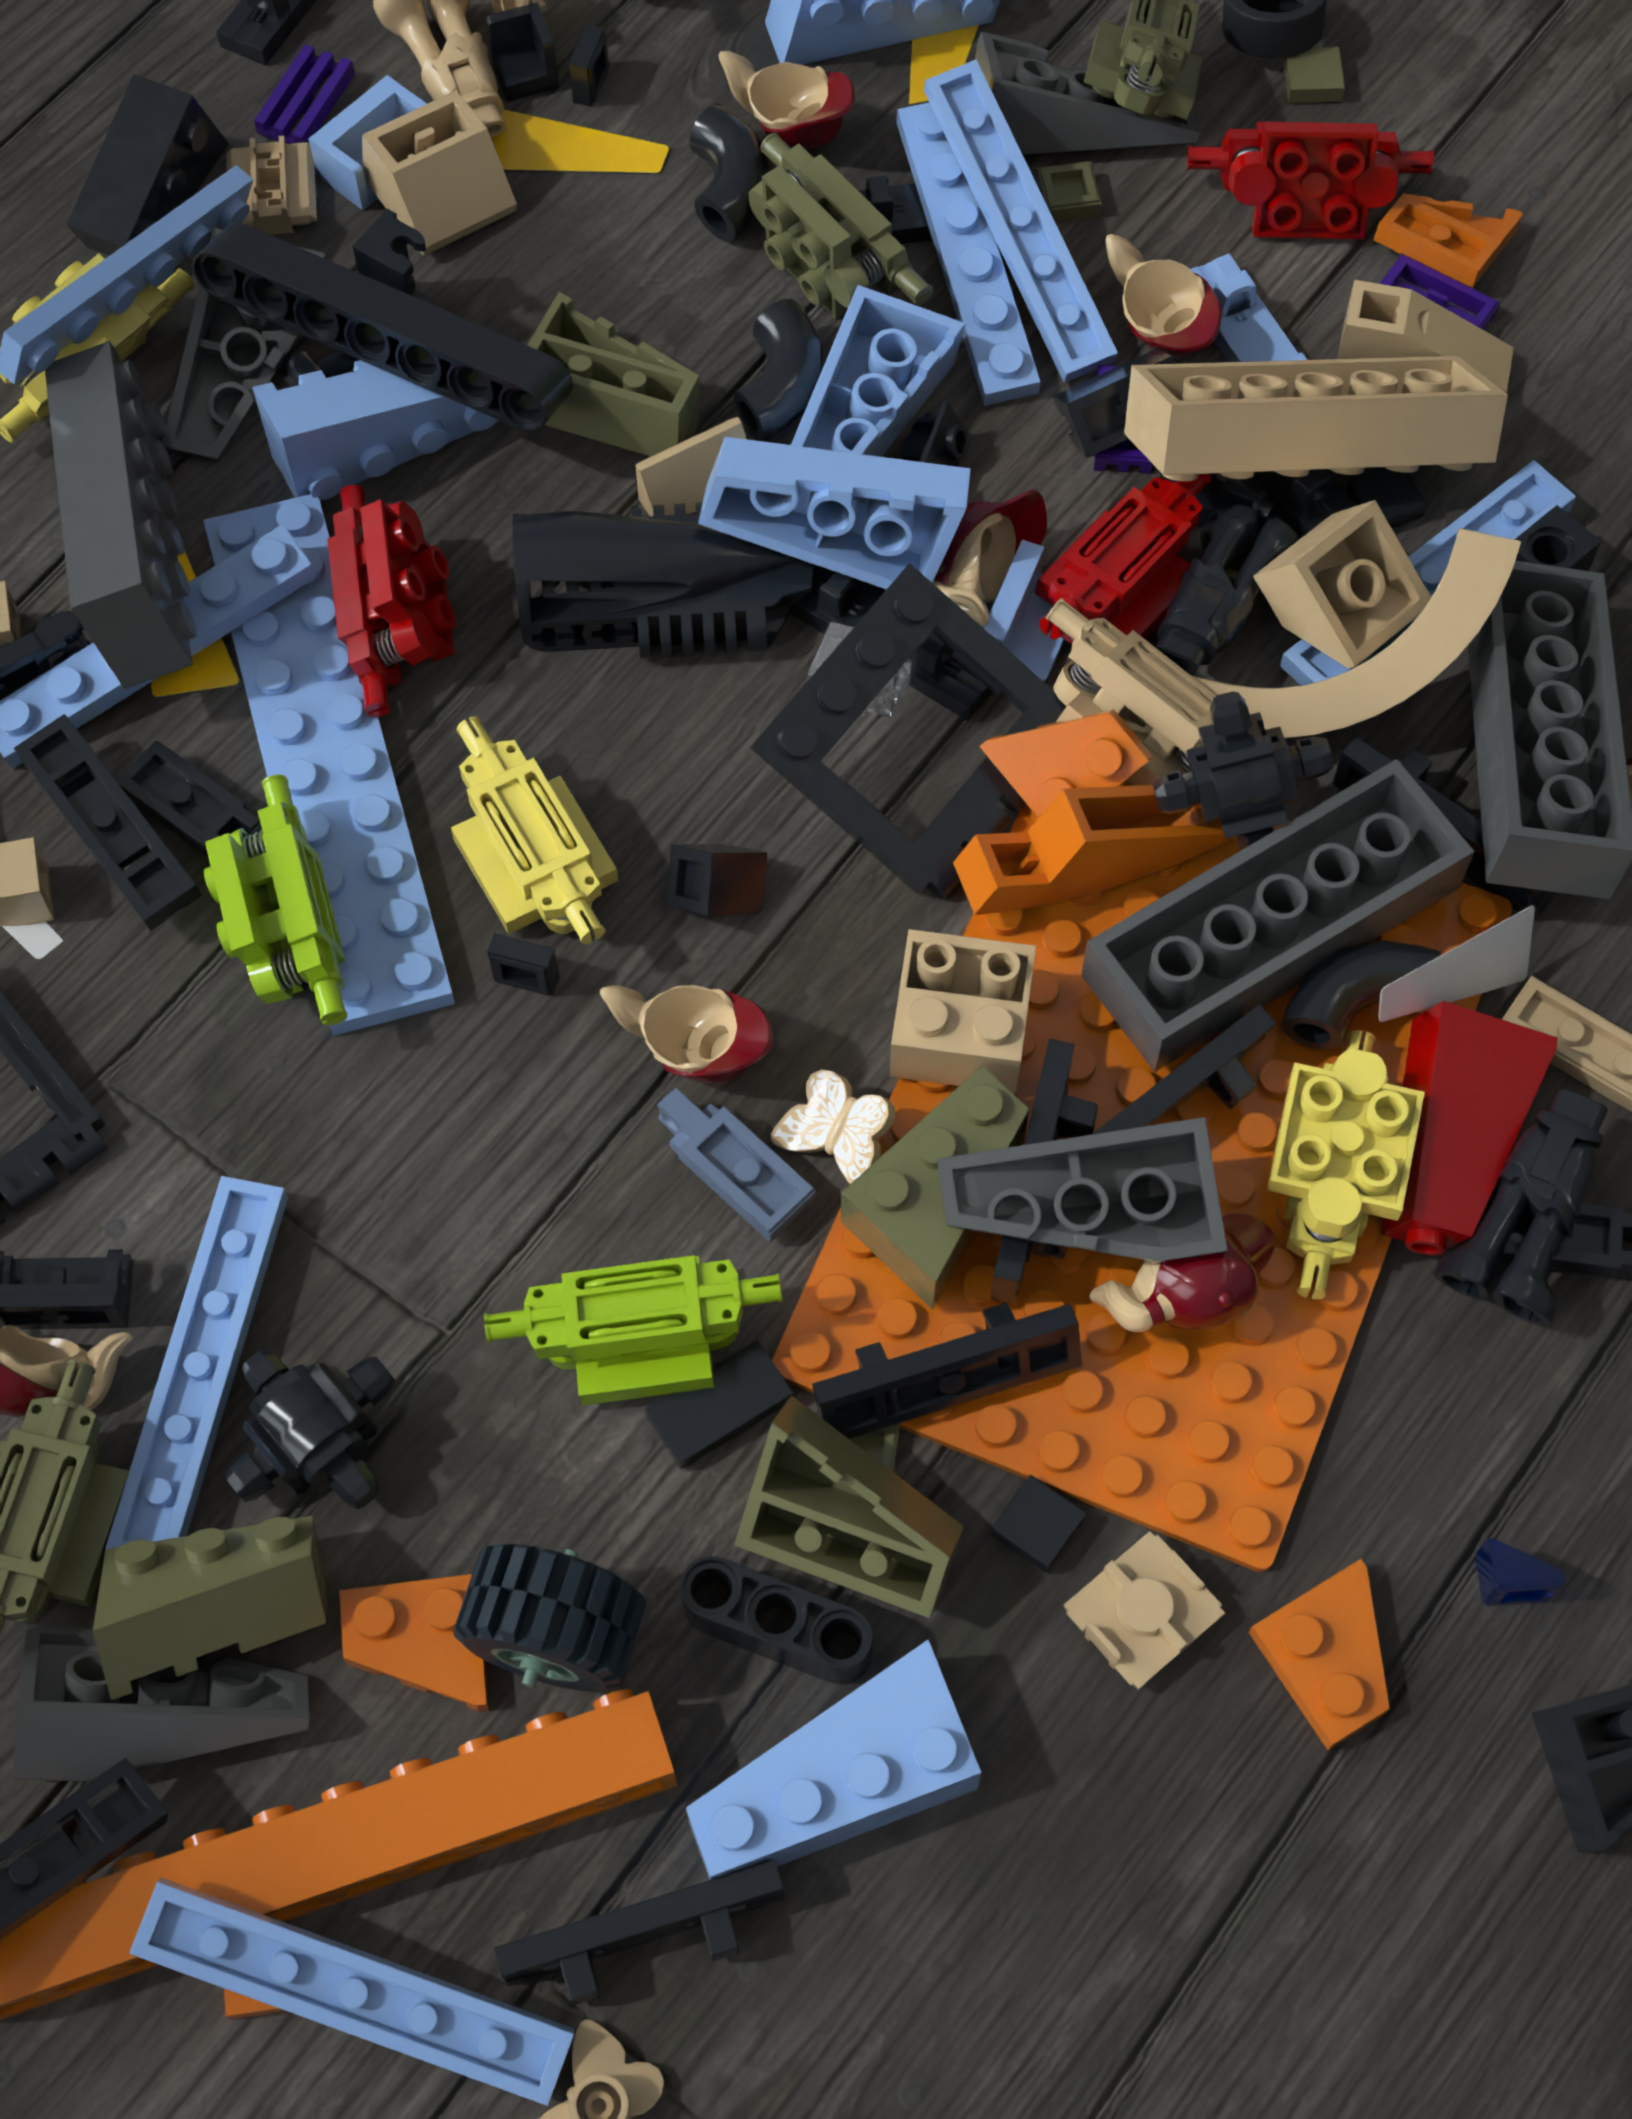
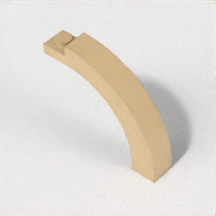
[1191,528,1521,738]

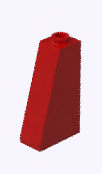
[1382,1001,1558,1255]

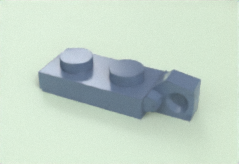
[657,1088,816,1243]

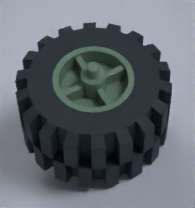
[453,1544,647,1692]

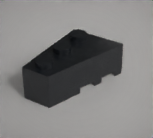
[67,74,229,256]
[1531,1683,1632,1852]

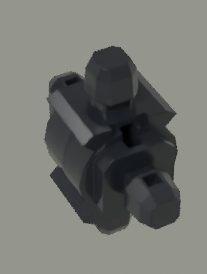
[1152,691,1334,850]
[225,1349,395,1510]

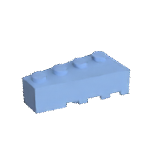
[252,360,499,500]
[698,437,971,589]

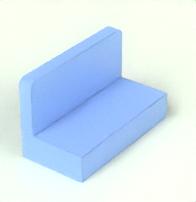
[984,540,1065,683]

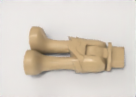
[373,0,506,137]

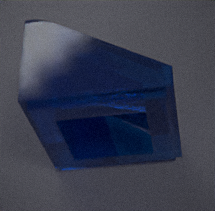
[1475,1538,1565,1606]

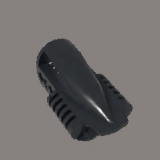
[512,502,815,659]

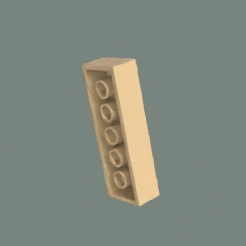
[1124,356,1508,481]

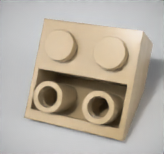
[362,90,517,256]
[890,929,1036,1094]

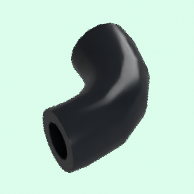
[690,103,769,242]
[734,299,823,442]
[1281,940,1441,1050]

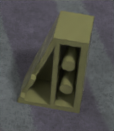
[527,292,699,456]
[841,1066,1029,1310]
[734,1395,964,1618]
[93,1515,328,1700]

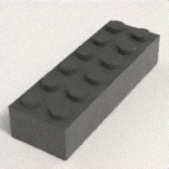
[45,341,196,689]
[1468,561,1632,899]
[1081,759,1475,1072]

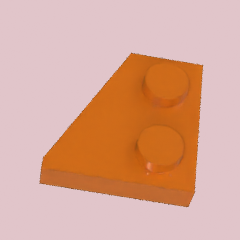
[1374,193,1524,288]
[979,709,1153,818]
[1249,1559,1390,1751]
[339,1574,489,1712]

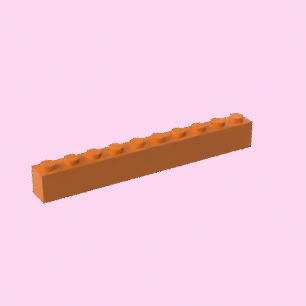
[0,1689,678,2020]

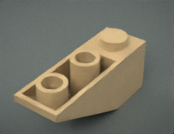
[1337,280,1514,393]

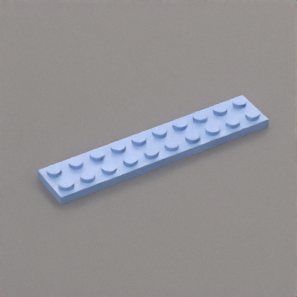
[203,494,455,1036]

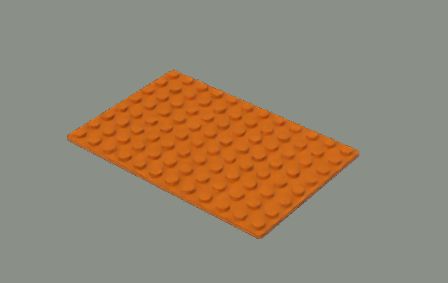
[772,782,1512,1572]

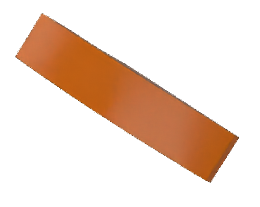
[953,785,1233,915]

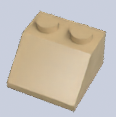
[1253,500,1431,669]

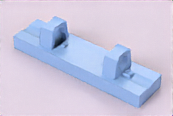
[1190,254,1307,362]

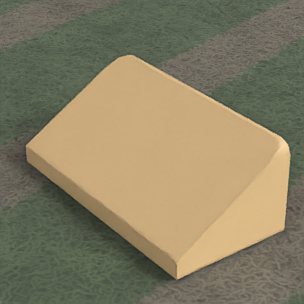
[635,417,747,516]

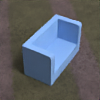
[308,75,427,210]

